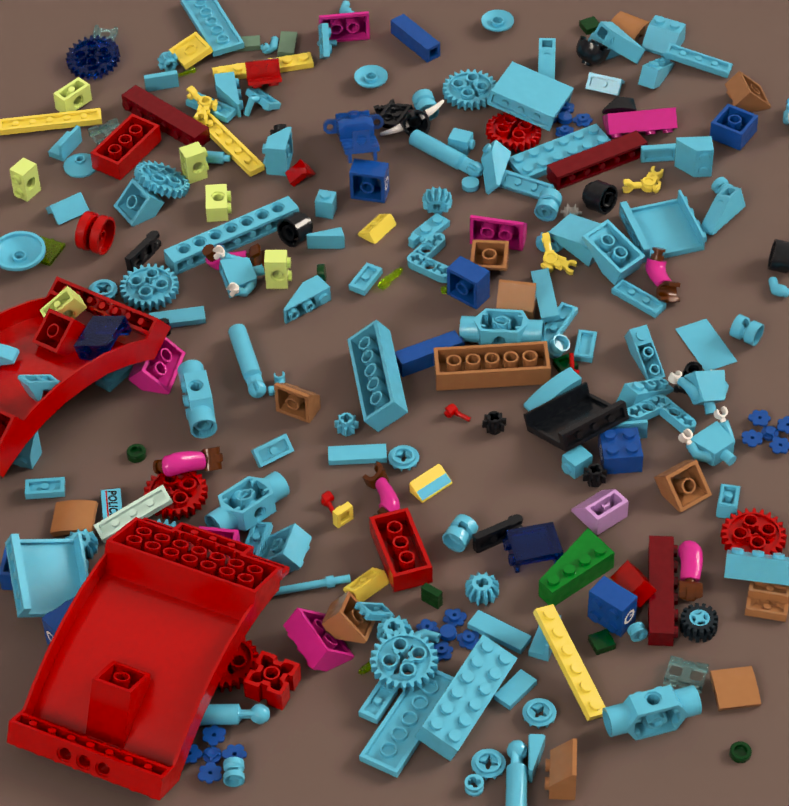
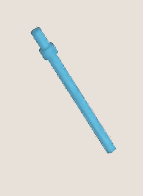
[274,574,351,596]

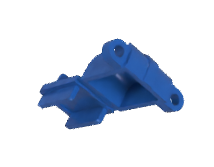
[323,110,384,163]

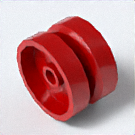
[75,211,116,255]

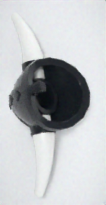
[380,100,444,136]

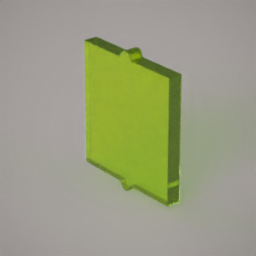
[40,236,66,266]

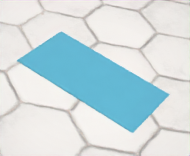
[675,319,738,371]

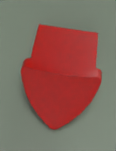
[285,159,316,187]

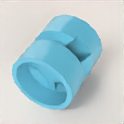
[412,89,439,120]
[534,188,562,222]
[729,314,764,346]
[442,514,478,552]

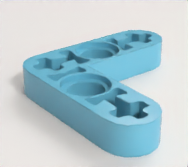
[407,233,449,283]
[626,394,697,433]

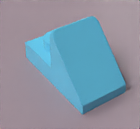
[18,374,61,402]

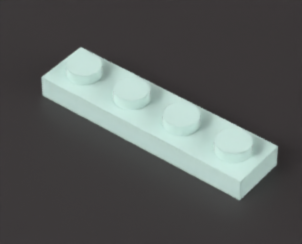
[94,485,173,543]

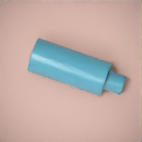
[206,151,231,164]

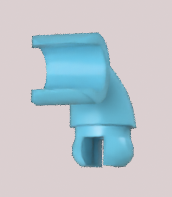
[268,371,285,396]

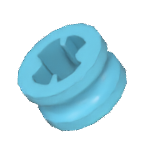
[627,622,648,642]
[465,774,484,796]

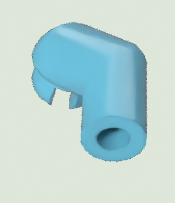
[339,0,354,14]
[260,36,279,54]
[768,277,789,298]
[414,629,441,643]

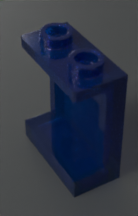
[74,316,132,360]
[503,522,563,573]

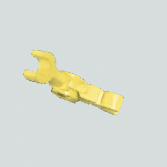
[186,86,218,124]
[622,166,664,194]
[540,232,577,275]

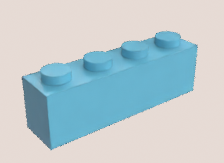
[724,547,789,586]

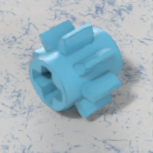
[157,51,179,72]
[334,412,359,436]

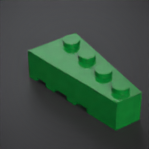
[538,528,615,606]

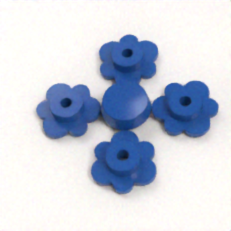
[552,102,593,137]
[741,410,789,454]
[416,608,479,661]
[185,725,247,784]

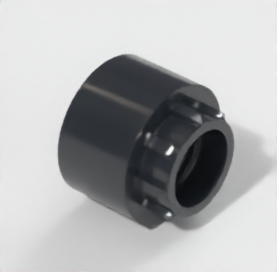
[582,180,618,214]
[277,212,313,247]
[768,239,789,273]

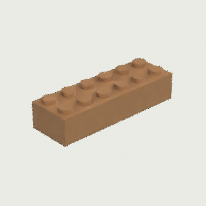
[434,341,551,391]

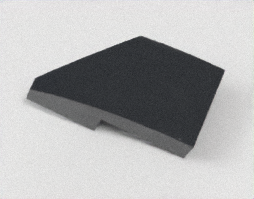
[602,97,637,114]

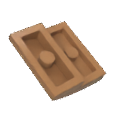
[610,11,649,41]
[50,500,98,537]
[745,581,789,622]
[710,666,761,711]

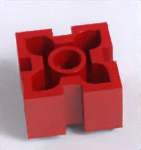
[243,650,301,710]

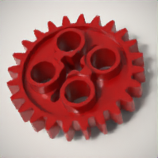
[485,112,542,153]
[144,471,208,520]
[720,508,787,555]
[217,637,259,692]

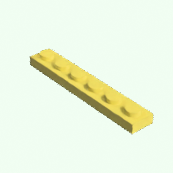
[212,52,314,80]
[0,108,102,135]
[193,113,265,177]
[533,604,605,721]

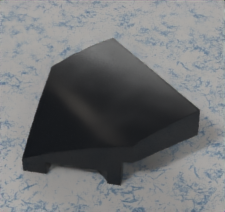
[373,99,413,129]

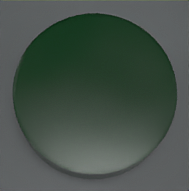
[317,264,327,282]
[127,444,147,463]
[729,741,752,763]

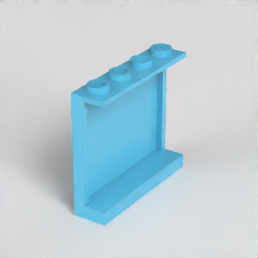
[487,61,574,131]
[619,190,707,263]
[5,533,89,618]

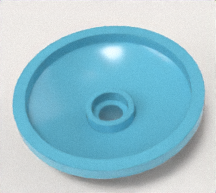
[0,231,46,272]

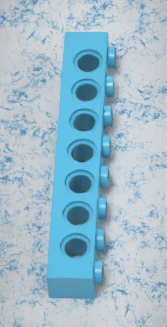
[163,196,299,276]

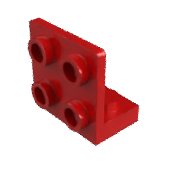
[245,58,282,88]

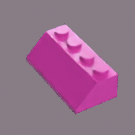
[602,107,678,138]

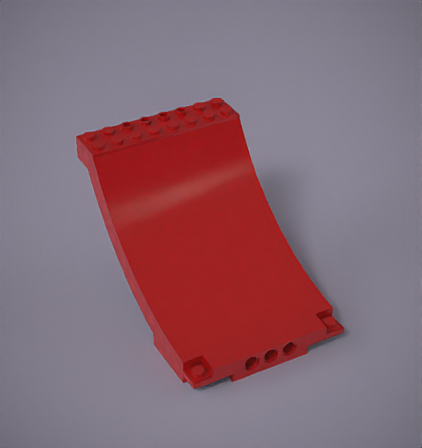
[0,276,171,478]
[7,517,290,801]

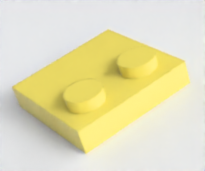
[169,32,213,70]

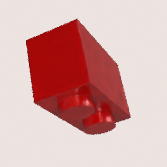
[610,560,657,608]

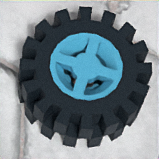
[680,603,718,643]

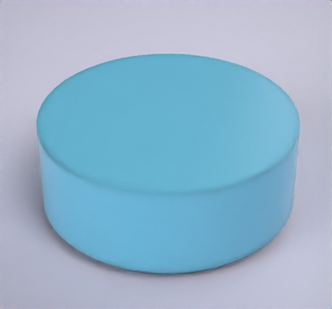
[462,176,479,193]

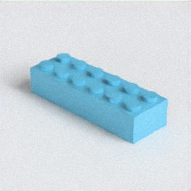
[347,320,408,432]
[415,635,518,761]

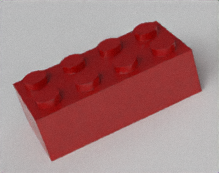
[90,114,162,180]
[369,507,433,592]

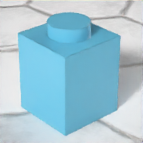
[448,128,475,156]
[315,189,337,219]
[561,445,593,479]

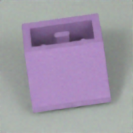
[571,489,629,535]

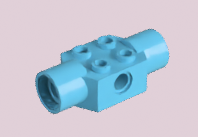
[459,308,545,345]
[177,360,217,439]
[205,471,290,531]
[602,685,702,740]

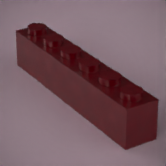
[121,85,210,146]
[546,130,648,190]
[648,535,678,646]

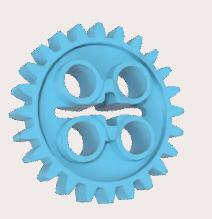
[443,69,496,111]
[134,160,190,199]
[119,263,179,311]
[370,629,439,693]

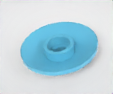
[481,10,514,32]
[354,65,388,88]
[63,153,96,178]

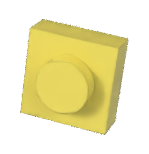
[332,502,354,528]

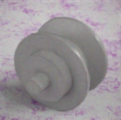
[560,203,582,217]

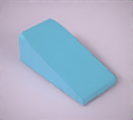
[306,227,345,249]
[716,484,741,519]
[528,734,546,783]

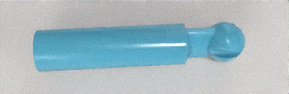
[409,129,483,178]
[228,324,266,398]
[200,703,270,726]
[505,740,528,806]

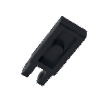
[125,231,161,272]
[472,514,523,553]

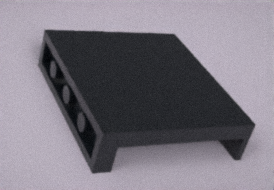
[523,382,629,452]

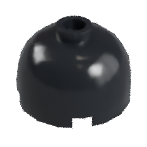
[576,36,611,66]

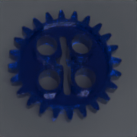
[66,35,121,80]

